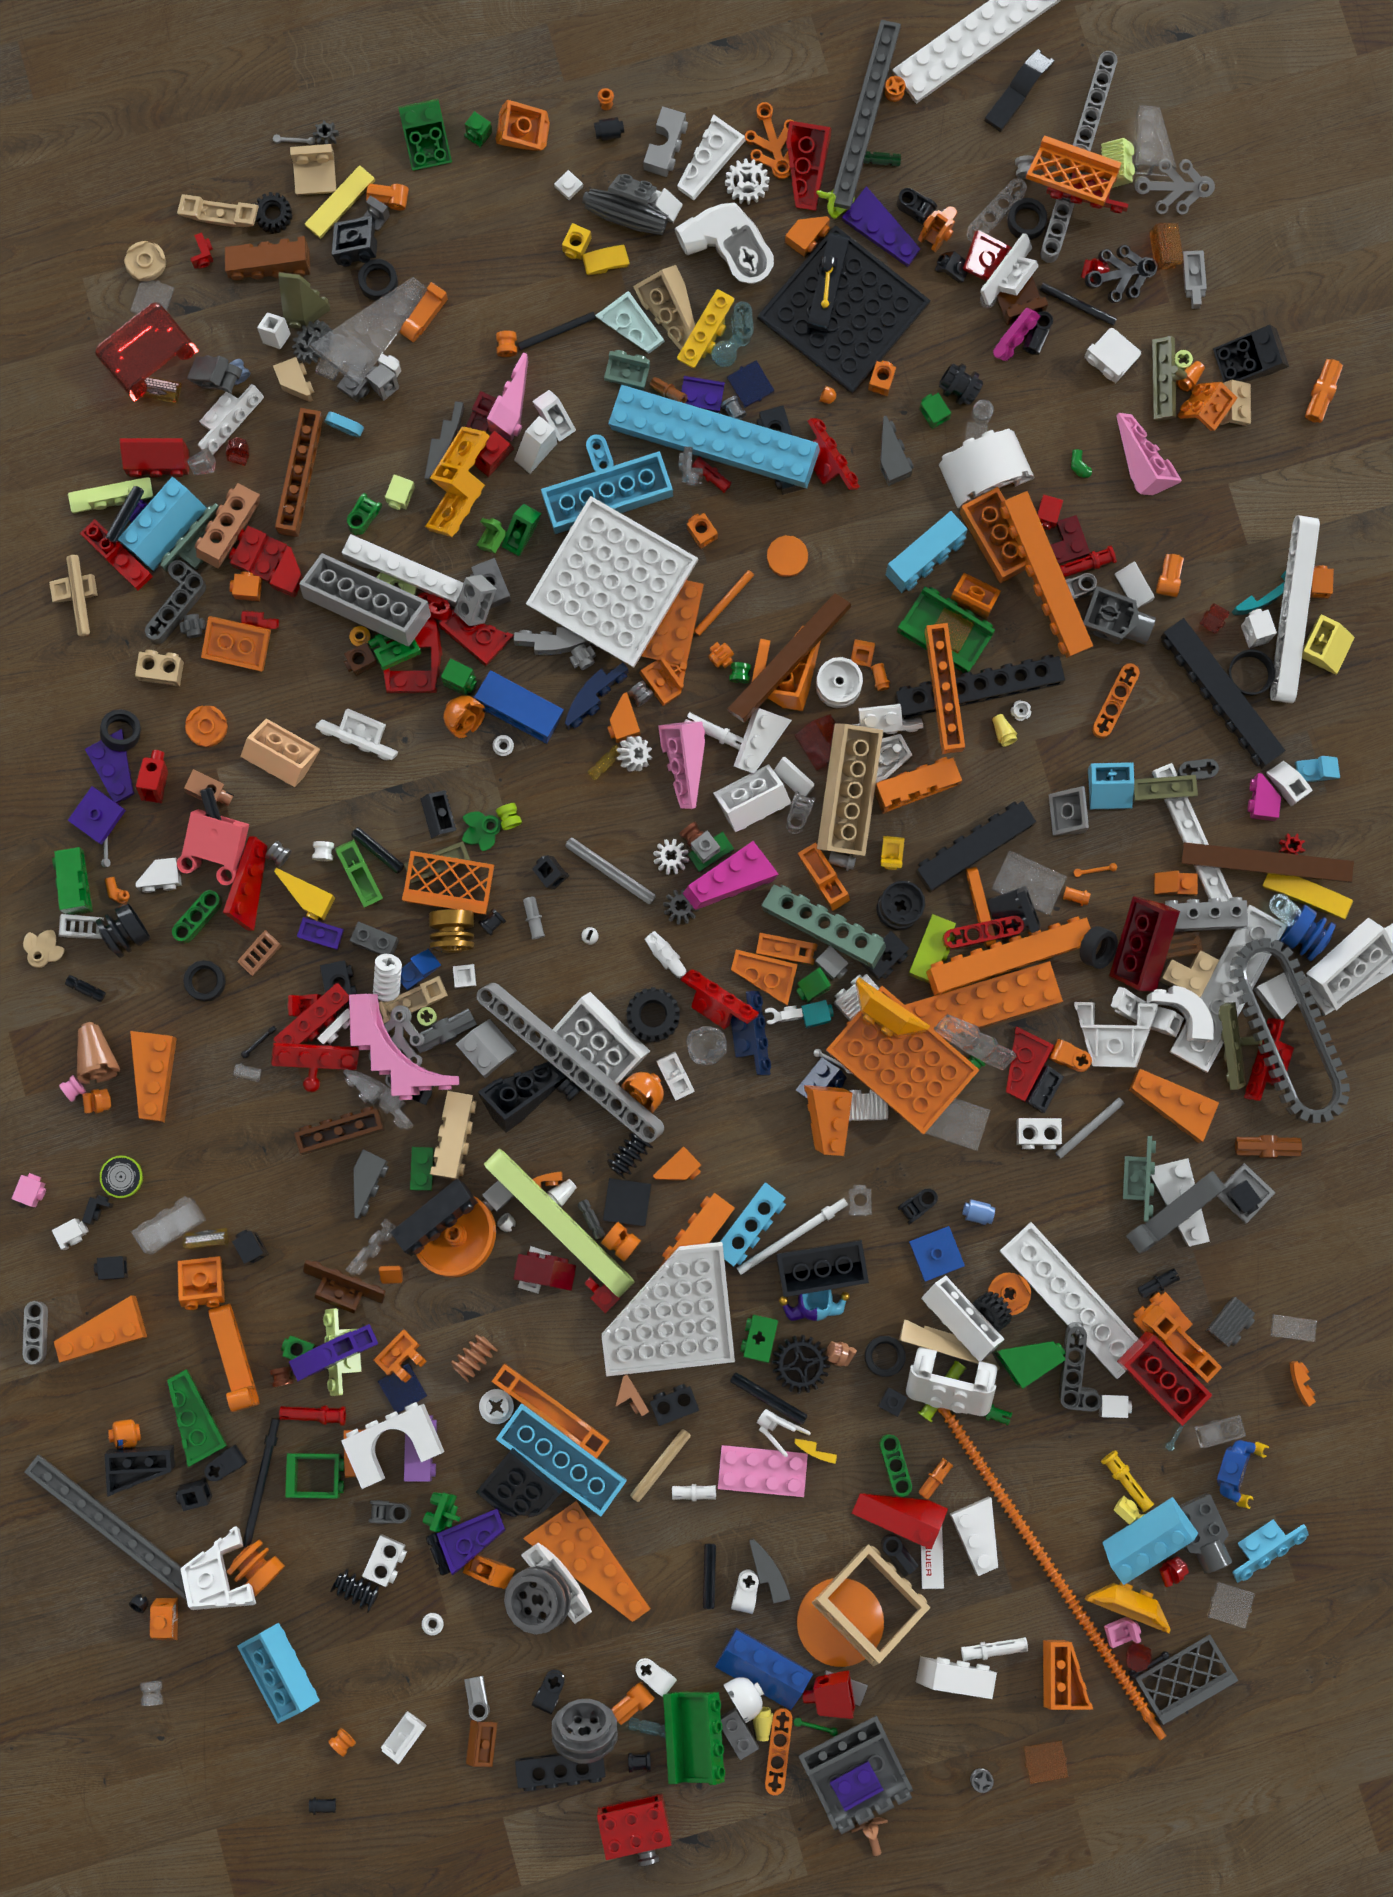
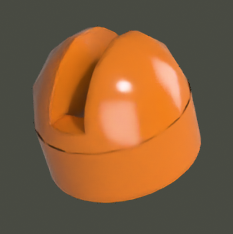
[819,386,836,404]

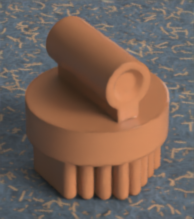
[825,1341,857,1367]

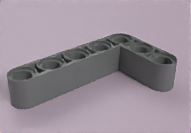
[1126,1171,1227,1254]

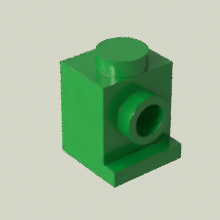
[464,111,492,148]

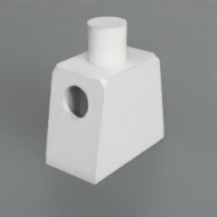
[1253,973,1308,1020]

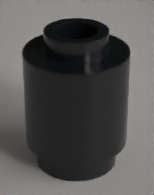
[594,117,624,141]

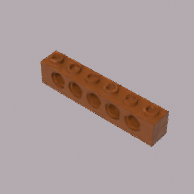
[275,408,324,538]

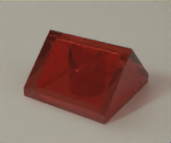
[795,714,836,771]

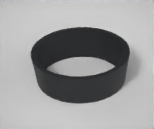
[1229,649,1275,696]

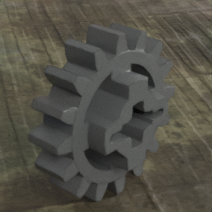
[292,320,334,364]

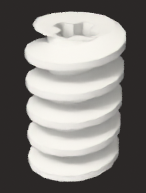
[373,954,402,1001]

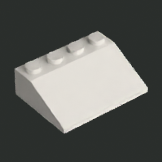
[551,992,650,1093]

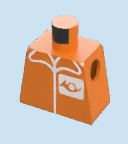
[150,1598,178,1640]

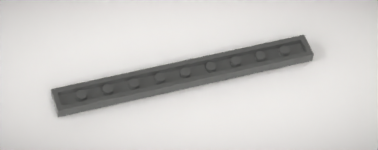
[833,20,901,210]
[24,1455,187,1601]

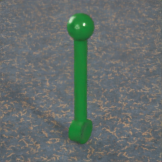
[794,1717,838,1736]

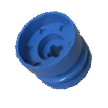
[1280,905,1336,961]

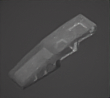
[934,1014,1016,1071]

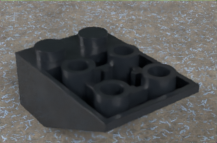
[1213,325,1289,382]

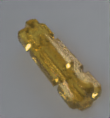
[588,745,620,780]

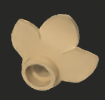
[23,930,65,968]

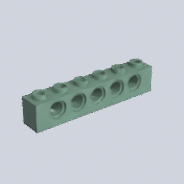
[761,884,886,969]

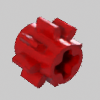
[1279,833,1305,855]

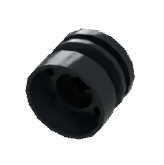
[876,881,925,931]
[96,902,151,958]

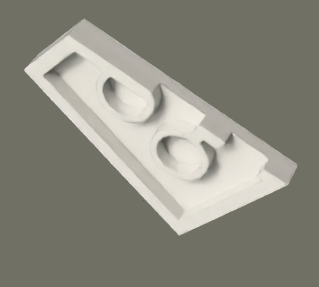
[734,708,791,773]

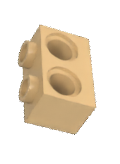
[135,650,184,686]

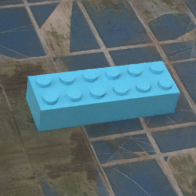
[541,451,673,534]
[496,1403,627,1516]

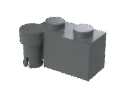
[187,355,243,393]

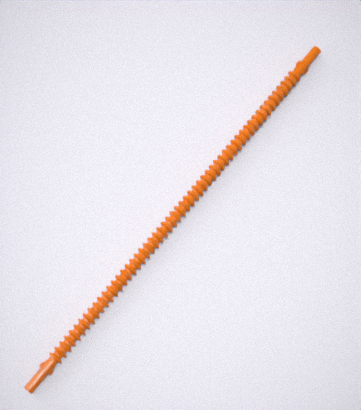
[938,1408,1166,1740]

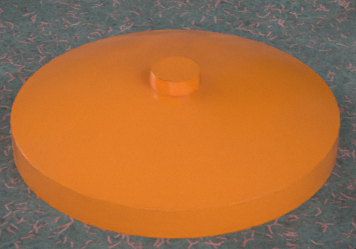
[416,1196,496,1278]
[797,1578,884,1667]

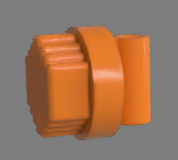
[82,1089,111,1113]

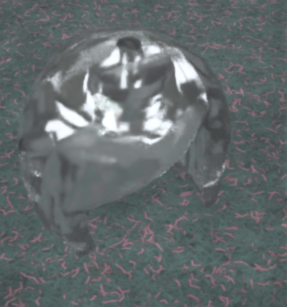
[686,1026,727,1066]

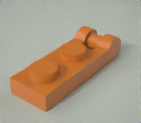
[756,933,818,966]

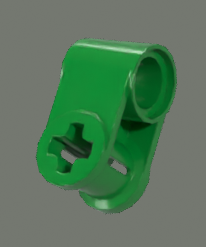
[347,493,382,535]

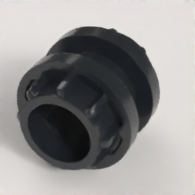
[939,363,983,405]

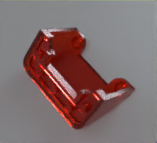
[95,302,199,402]

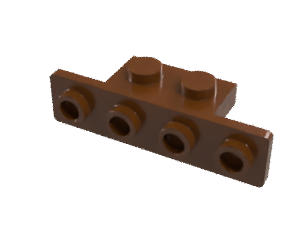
[303,1260,386,1314]

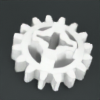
[725,158,769,205]

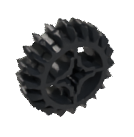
[772,1335,830,1394]

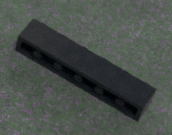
[916,801,1037,893]

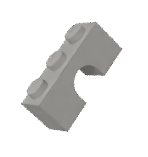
[643,106,688,177]

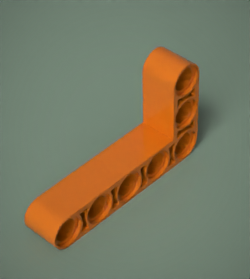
[208,1303,260,1412]

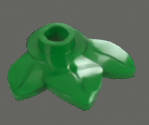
[462,811,501,851]

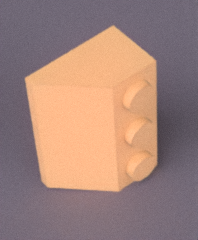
[240,719,320,787]

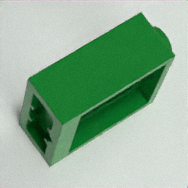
[285,1453,345,1498]

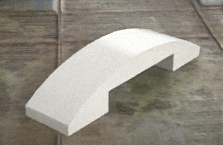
[521,1543,592,1624]

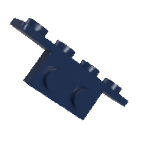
[731,991,771,1076]

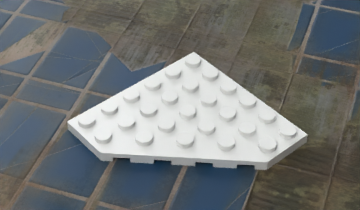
[602,1242,735,1376]

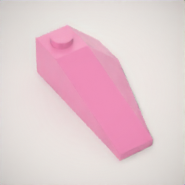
[487,352,528,441]
[1116,413,1182,495]
[658,721,705,809]

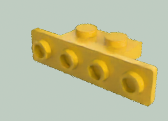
[677,289,734,368]

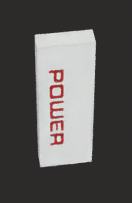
[921,1526,944,1589]

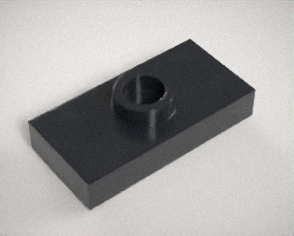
[1025,1065,1064,1113]

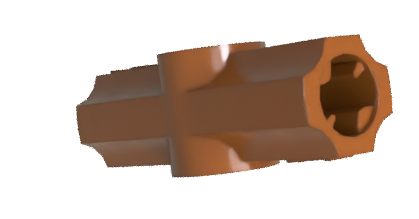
[1235,1135,1302,1158]

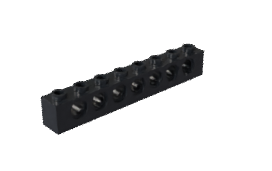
[895,655,1065,719]

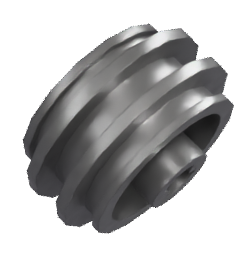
[504,1566,571,1634]
[552,1699,617,1763]

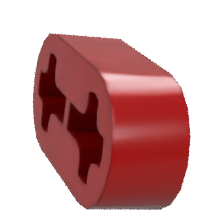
[417,593,452,620]

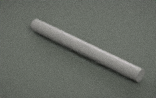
[1055,1098,1124,1159]

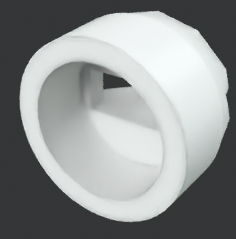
[582,927,599,945]
[497,1213,516,1232]

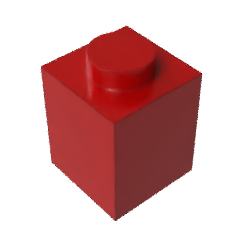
[1037,494,1063,530]

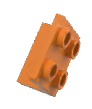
[1177,382,1238,431]

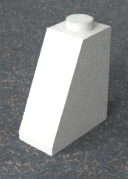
[514,416,557,474]

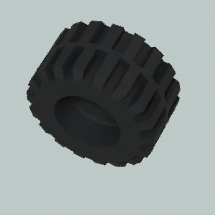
[627,987,680,1043]

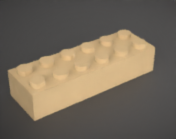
[817,723,883,856]

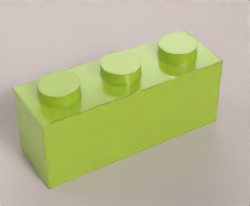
[908,914,956,984]

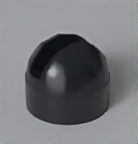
[129,1594,148,1613]

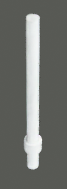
[737,1198,848,1275]

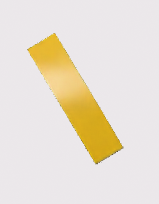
[1263,874,1353,920]

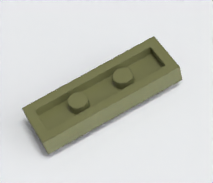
[1133,775,1198,802]
[404,841,471,884]

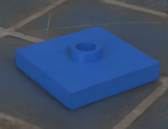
[909,1226,965,1281]

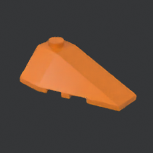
[768,626,821,711]

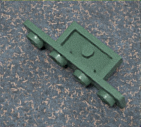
[160,503,220,572]
[1123,1136,1156,1222]

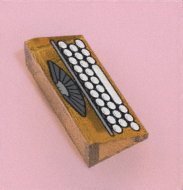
[135,375,182,403]
[183,1228,229,1249]

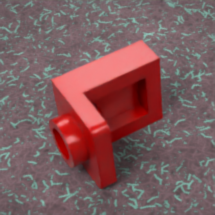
[190,232,214,269]
[287,994,322,1017]

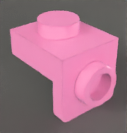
[1104,1617,1141,1648]

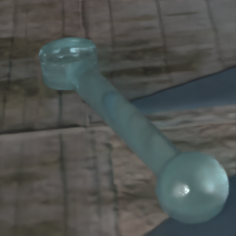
[1166,1417,1192,1451]

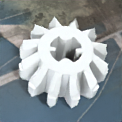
[616,736,653,771]
[653,839,689,875]

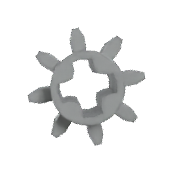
[570,644,596,670]

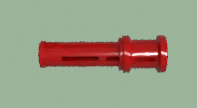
[1060,545,1117,577]
[279,1405,346,1426]

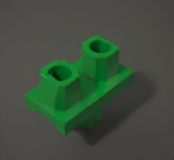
[423,1492,461,1532]

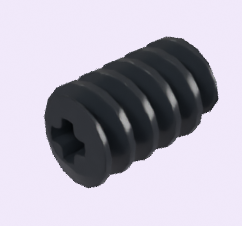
[607,1133,653,1180]
[330,1569,379,1613]

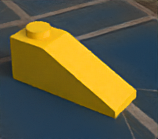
[274,868,335,921]

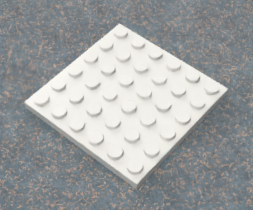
[526,496,699,668]

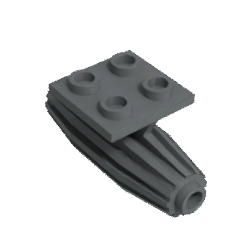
[582,174,669,235]

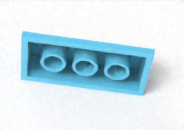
[118,477,207,571]
[1102,1497,1198,1585]
[237,1623,320,1723]

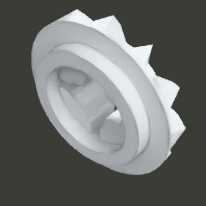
[479,1389,514,1424]

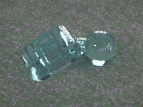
[711,301,754,367]

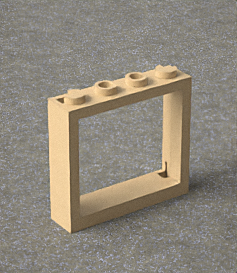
[812,1544,930,1666]

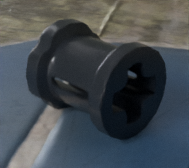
[478,908,506,936]
[628,1752,651,1773]

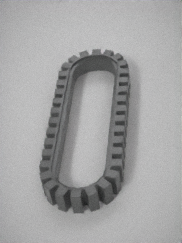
[1229,938,1350,1124]

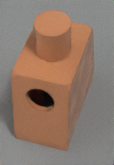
[184,769,234,806]

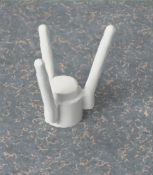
[757,1409,811,1457]

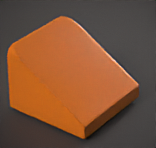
[851,639,875,667]
[379,1266,403,1284]

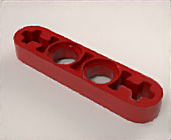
[942,916,1024,949]

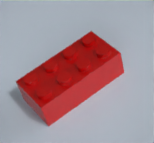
[1117,1331,1212,1426]

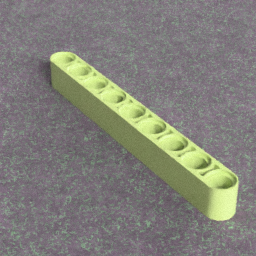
[484,1149,635,1297]

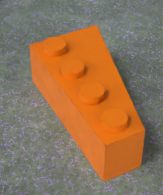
[1128,1069,1219,1143]
[659,1193,735,1269]

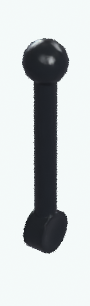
[241,1026,277,1058]
[1129,1651,1169,1679]

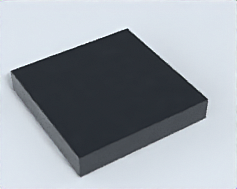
[603,1178,652,1227]

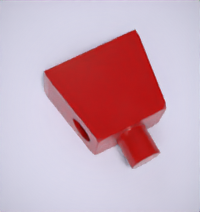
[474,431,514,478]
[136,750,168,804]
[803,1670,855,1719]

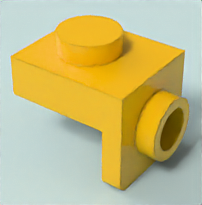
[881,836,904,870]

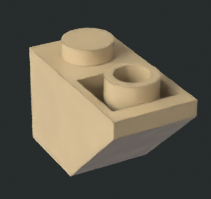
[273,357,315,402]

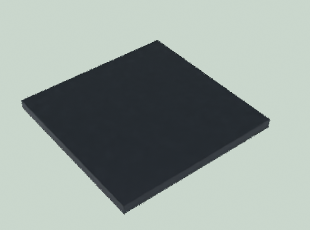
[757,225,931,394]

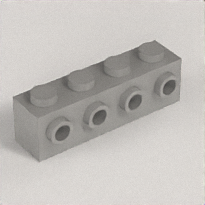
[1165,897,1248,932]

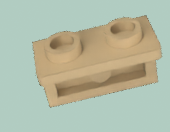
[1220,380,1251,426]

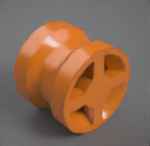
[884,76,906,102]
[328,1728,356,1757]

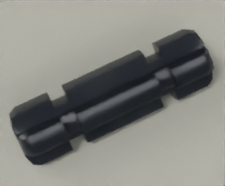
[65,975,106,1002]
[426,1533,450,1576]

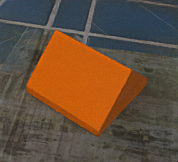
[950,573,1001,620]

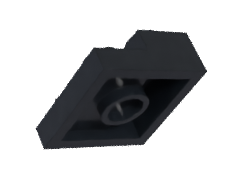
[332,215,377,267]

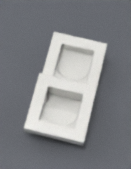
[656,1052,695,1101]

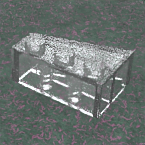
[1133,105,1176,176]
[131,1196,206,1255]

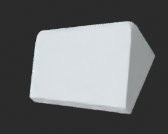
[1114,562,1155,609]
[774,757,814,799]

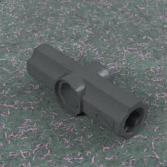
[415,1009,477,1054]

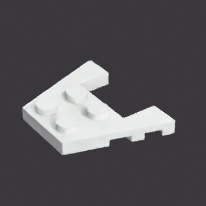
[1074,1002,1158,1067]
[180,1526,256,1610]

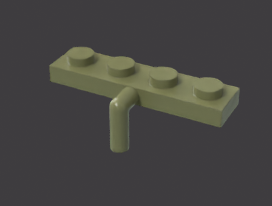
[1152,336,1187,421]
[1218,1002,1262,1090]

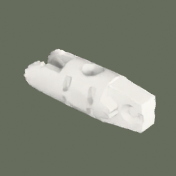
[645,931,686,979]

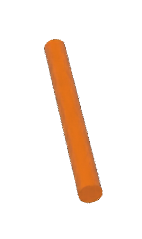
[694,570,754,636]

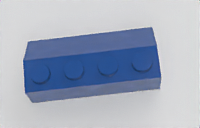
[715,1628,813,1710]

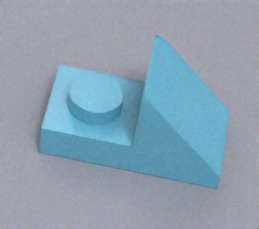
[1295,756,1340,782]

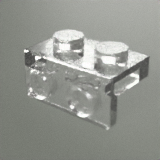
[679,446,703,486]

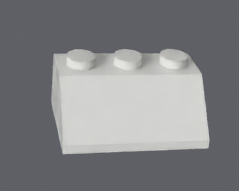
[713,764,791,832]

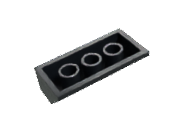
[776,1239,869,1297]

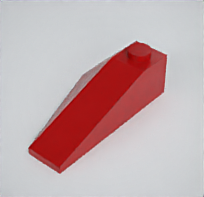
[851,1493,948,1550]

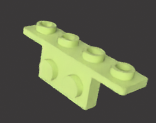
[68,477,154,513]
[323,1308,361,1396]

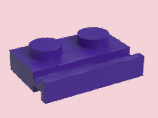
[681,376,725,413]
[829,1760,883,1811]

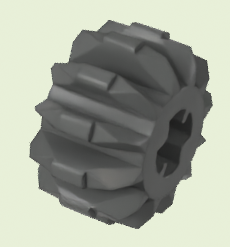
[663,889,699,925]

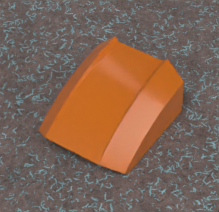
[495,100,550,151]

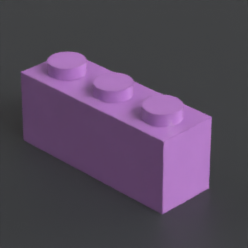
[404,1415,437,1482]

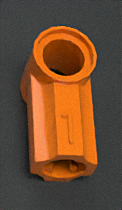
[366,183,409,211]
[1156,554,1184,598]
[611,1681,655,1725]

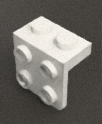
[1084,328,1141,384]

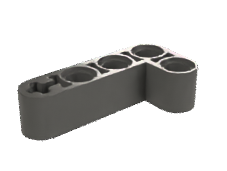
[145,560,206,644]
[1059,1322,1102,1411]

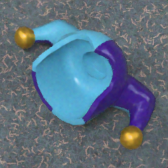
[779,1289,850,1321]

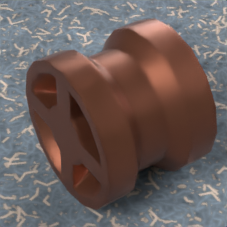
[679,821,704,848]
[270,1366,294,1387]

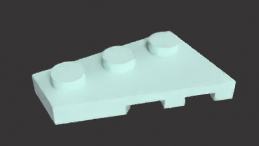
[595,291,665,354]

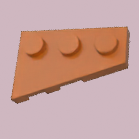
[731,950,798,1006]

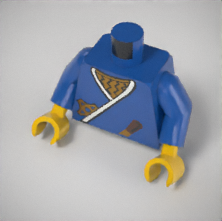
[1217,1440,1269,1509]

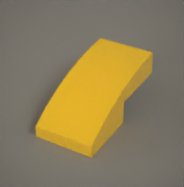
[582,245,630,275]
[794,1438,837,1464]

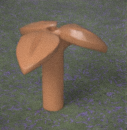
[851,1817,888,1856]

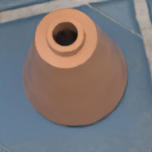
[77,1022,120,1084]

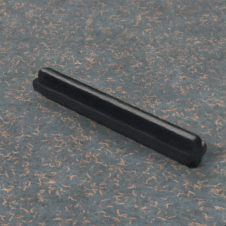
[730,1373,807,1425]

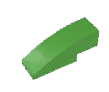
[335,839,383,908]

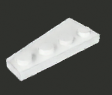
[1150,1158,1210,1247]

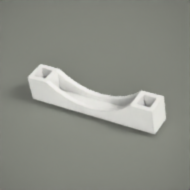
[342,534,463,607]

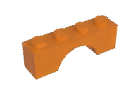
[1142,1305,1222,1383]

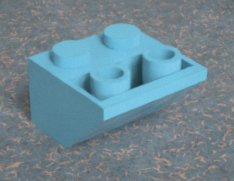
[1088,763,1134,810]

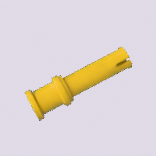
[1101,1450,1154,1512]

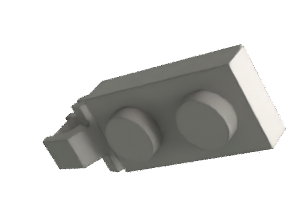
[1182,250,1207,309]

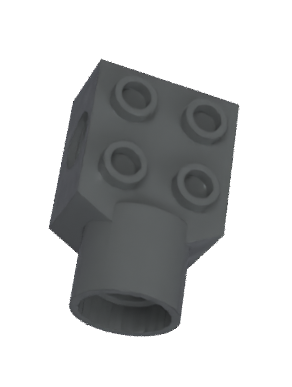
[1083,586,1156,645]
[1179,1493,1233,1574]

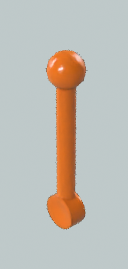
[1073,863,1117,878]

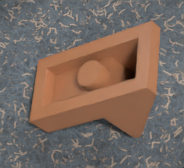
[616,1375,649,1416]

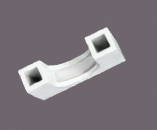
[341,1402,445,1489]

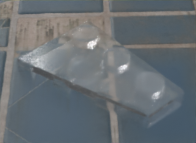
[346,1219,396,1276]

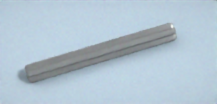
[565,838,655,904]

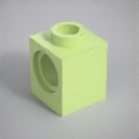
[385,475,415,510]

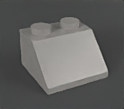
[456,1019,517,1078]

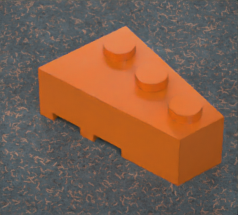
[804,1085,853,1156]

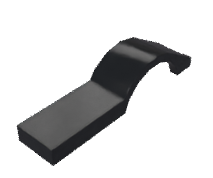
[984,49,1055,132]

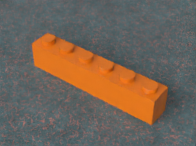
[925,623,965,754]

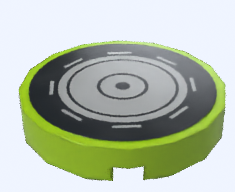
[100,1156,143,1198]

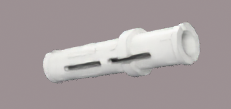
[685,712,743,750]
[961,1637,1028,1661]

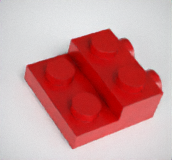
[229,526,287,583]

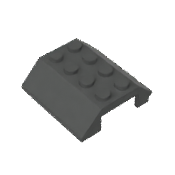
[798,1715,913,1835]

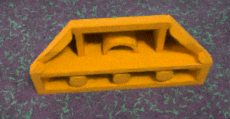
[855,977,930,1037]
[1085,1582,1171,1633]

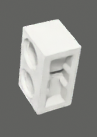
[1241,609,1277,649]
[1016,1118,1062,1149]
[362,1534,407,1587]

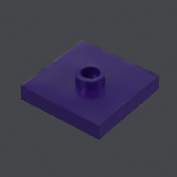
[68,786,126,844]

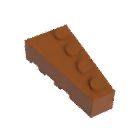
[225,236,310,280]

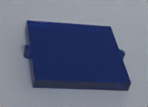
[727,360,774,408]
[378,1363,428,1413]

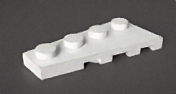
[677,115,746,200]

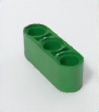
[172,890,222,944]
[879,1434,912,1497]

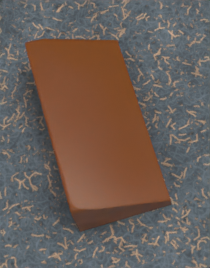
[466,1720,497,1767]

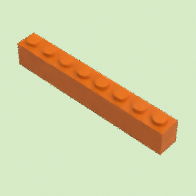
[1000,491,1093,658]
[926,916,1091,996]

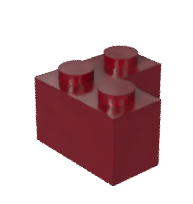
[513,1251,576,1291]

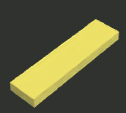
[305,165,375,239]

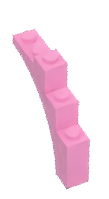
[349,994,459,1100]

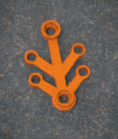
[745,102,793,179]

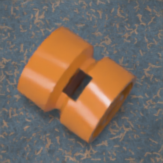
[601,1222,641,1262]

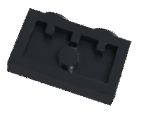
[987,886,1041,939]

